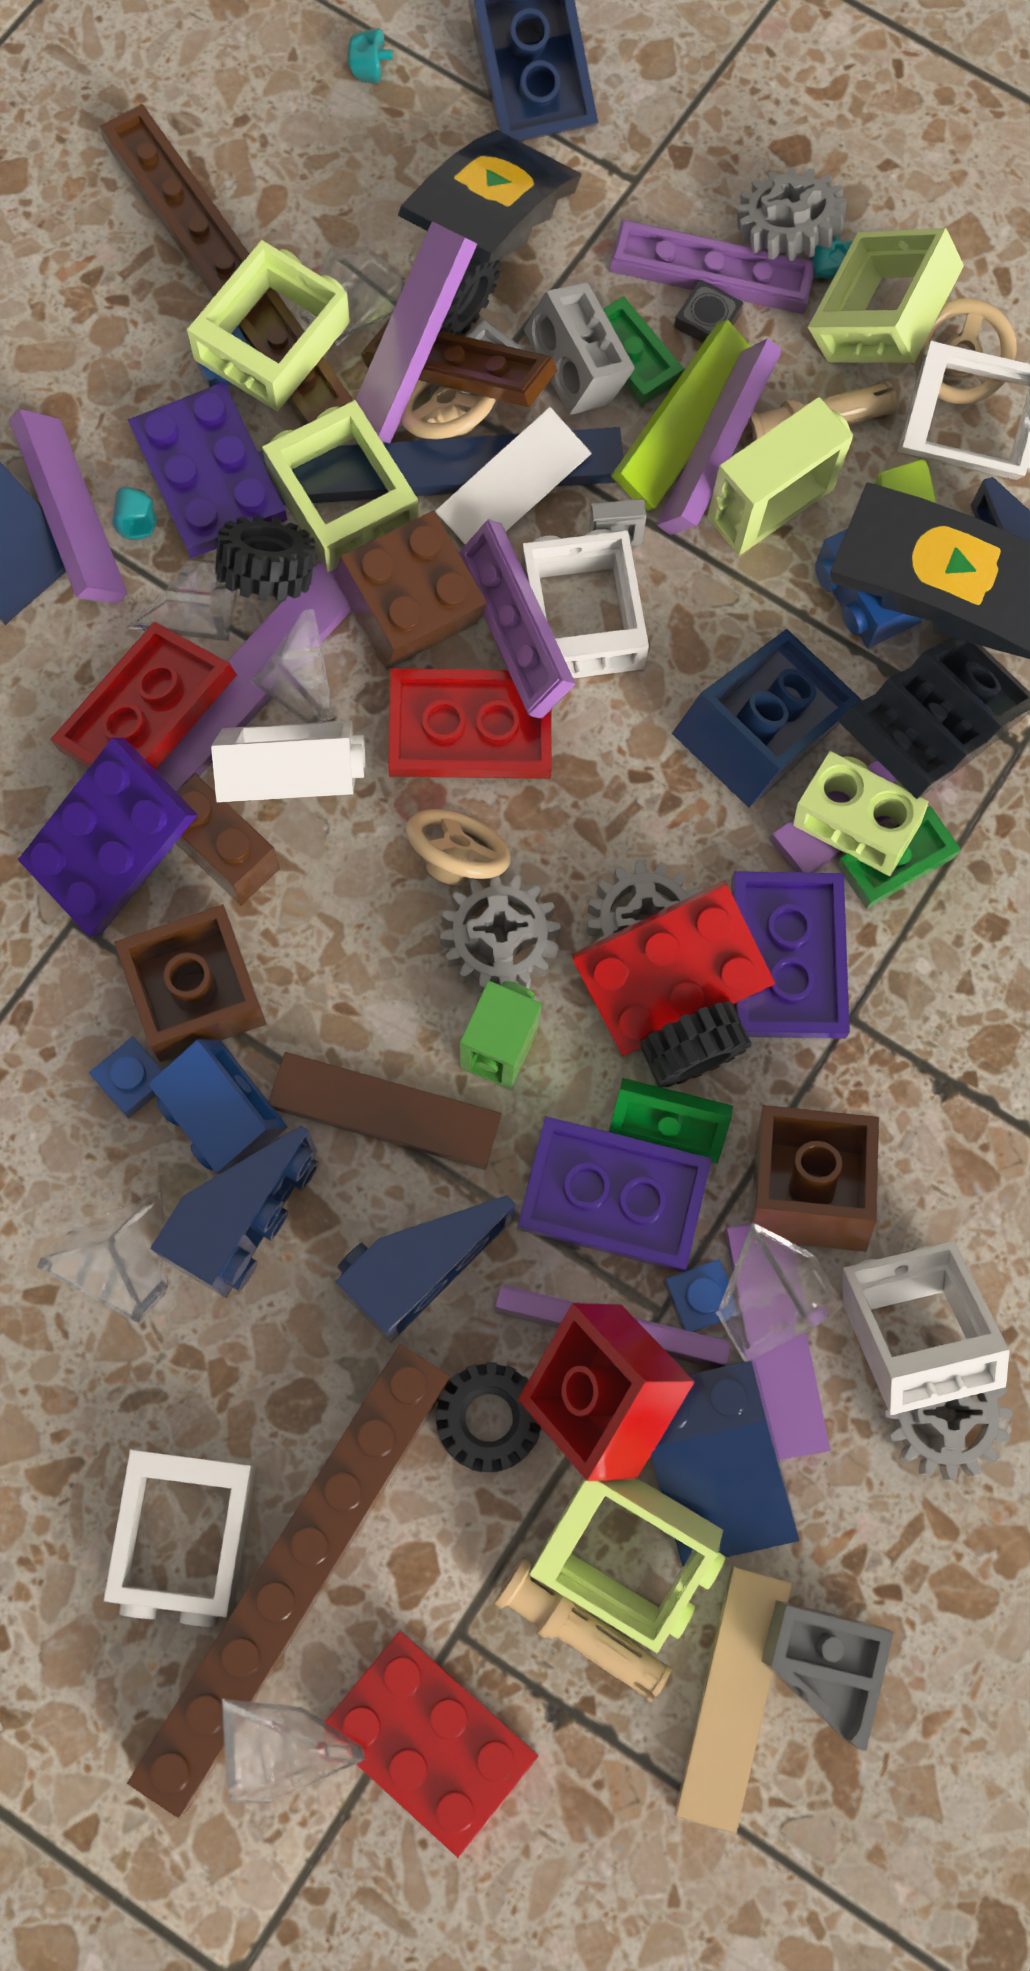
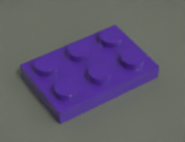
[128,382,287,559]
[18,737,198,937]
[731,871,850,1039]
[517,1116,712,1272]

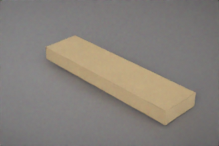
[674,1566,793,1834]

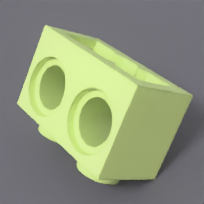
[793,751,929,876]

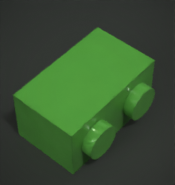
[460,980,542,1090]

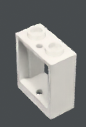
[897,341,1030,480]
[521,529,649,678]
[211,721,366,802]
[843,1241,1009,1415]
[104,1450,257,1627]

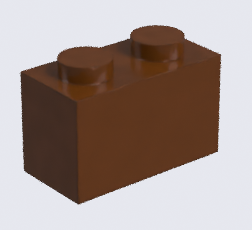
[175,774,280,905]

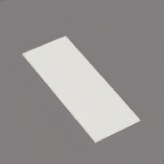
[435,407,592,544]

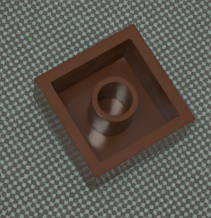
[335,510,487,670]
[114,904,267,1062]
[750,1105,879,1252]

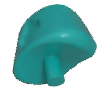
[347,28,393,84]
[809,236,853,279]
[112,487,157,540]

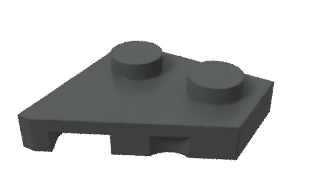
[761,1600,894,1751]

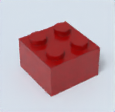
[518,1303,695,1481]

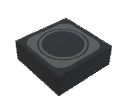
[674,280,744,343]

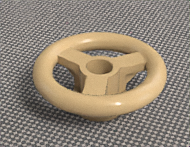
[914,298,1017,404]
[400,380,496,439]
[406,809,511,886]

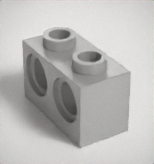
[523,282,635,415]

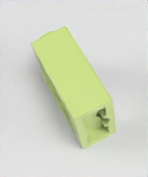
[808,228,964,363]
[187,240,350,412]
[707,397,853,556]
[262,400,419,572]
[530,1477,725,1653]

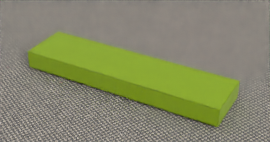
[611,320,751,511]

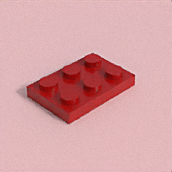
[50,621,237,770]
[388,668,552,779]
[572,880,775,1057]
[318,1630,539,1859]

